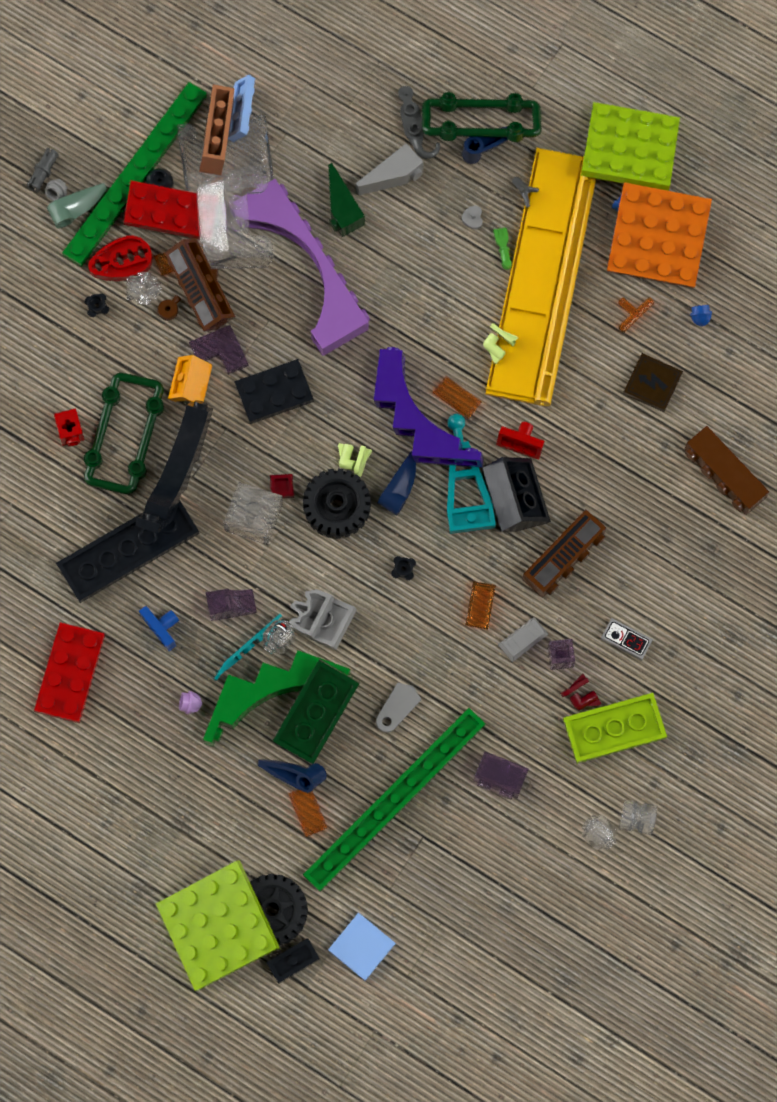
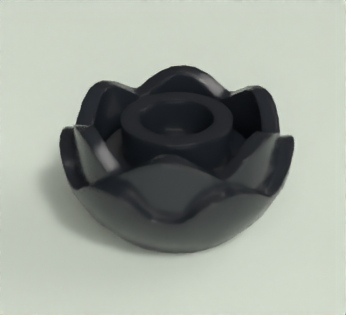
[146,168,173,188]

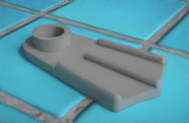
[376,682,421,733]

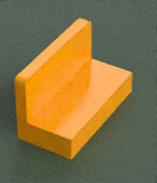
[168,355,212,402]

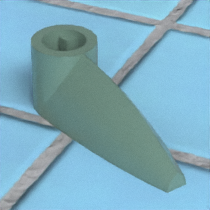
[47,183,107,229]

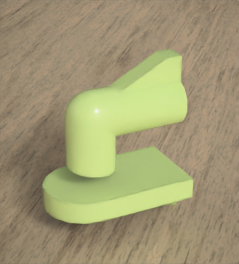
[483,323,518,364]
[338,443,372,477]

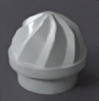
[45,179,68,201]

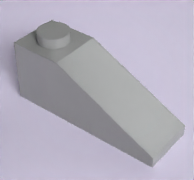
[356,143,424,195]

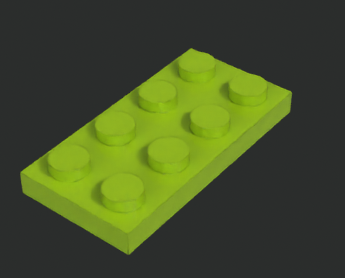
[563,693,667,764]

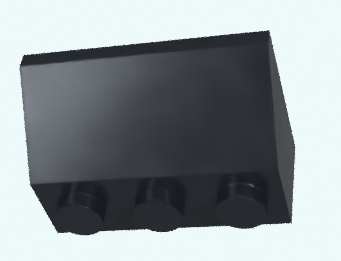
[483,457,551,532]

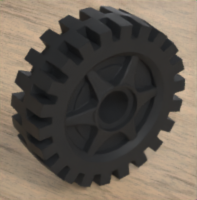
[303,468,371,539]
[250,874,308,946]

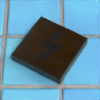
[623,353,683,412]

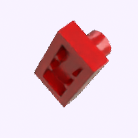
[496,422,545,460]

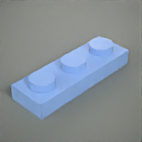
[228,75,255,142]

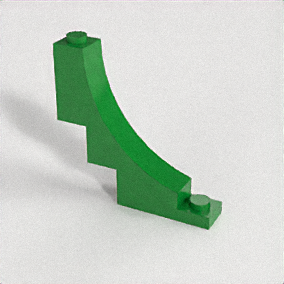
[203,650,353,747]

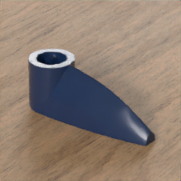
[462,126,508,164]
[377,451,416,516]
[258,759,327,793]

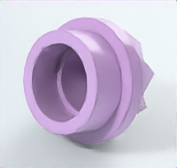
[179,691,202,714]

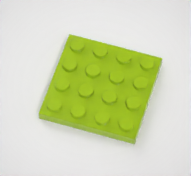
[581,102,680,191]
[156,861,280,991]

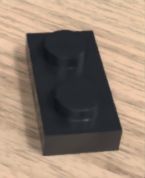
[266,938,320,984]

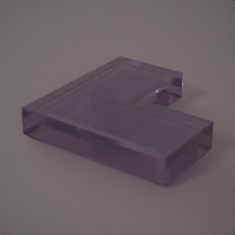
[189,325,249,375]

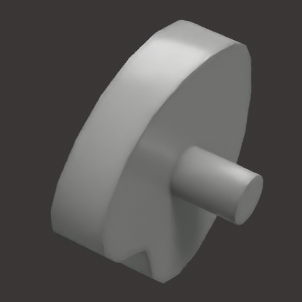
[462,206,483,229]

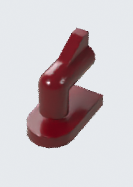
[560,673,602,710]

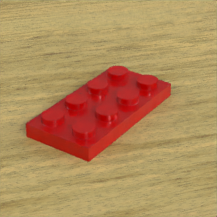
[123,180,219,242]
[34,622,105,724]

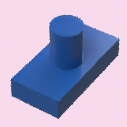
[139,606,179,651]

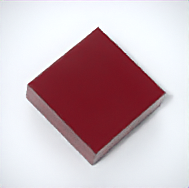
[270,474,294,499]

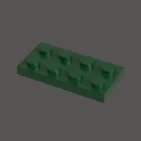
[273,659,360,764]

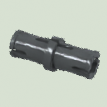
[26,148,59,192]

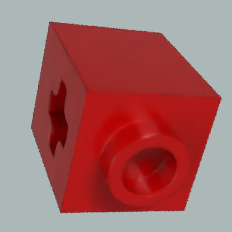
[54,408,85,447]

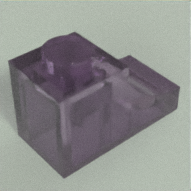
[206,588,257,621]

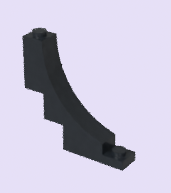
[136,400,213,533]

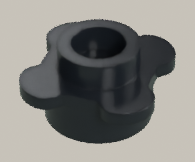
[85,293,109,317]
[391,556,416,581]

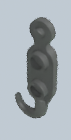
[398,86,440,159]

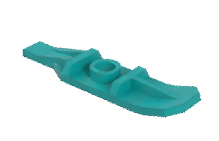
[213,614,282,681]

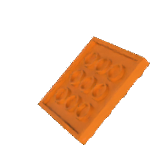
[607,182,712,288]

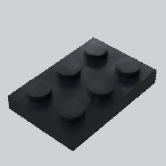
[234,359,314,424]

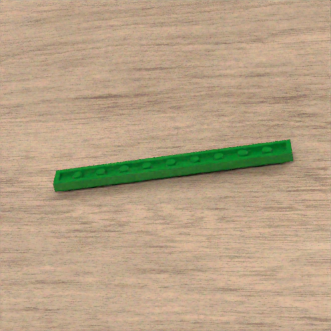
[62,82,207,267]
[303,708,486,892]

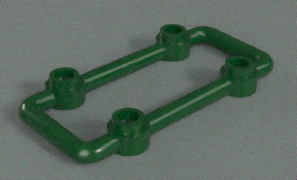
[422,92,542,142]
[84,372,164,494]

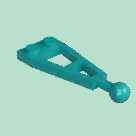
[447,413,496,534]

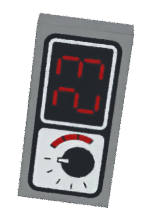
[600,618,653,661]

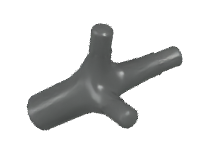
[512,176,539,208]

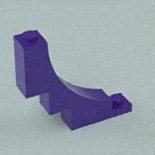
[374,347,484,467]

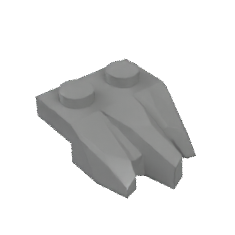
[288,589,357,650]

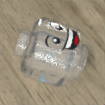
[261,619,296,654]

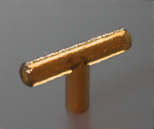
[618,297,655,332]

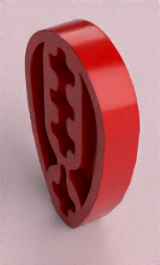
[88,235,153,281]

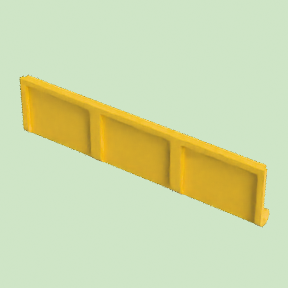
[485,148,596,406]

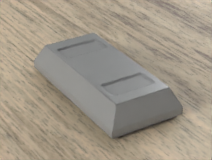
[498,617,549,662]

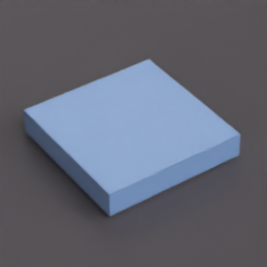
[328,913,396,981]

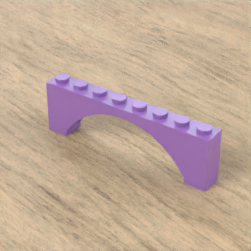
[229,179,370,356]

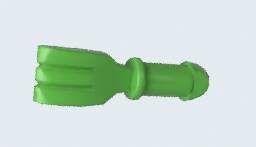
[493,227,512,270]

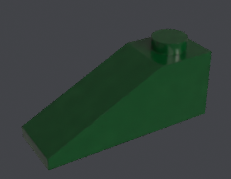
[328,163,365,237]

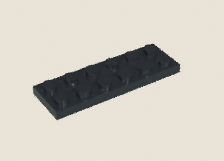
[56,500,200,603]

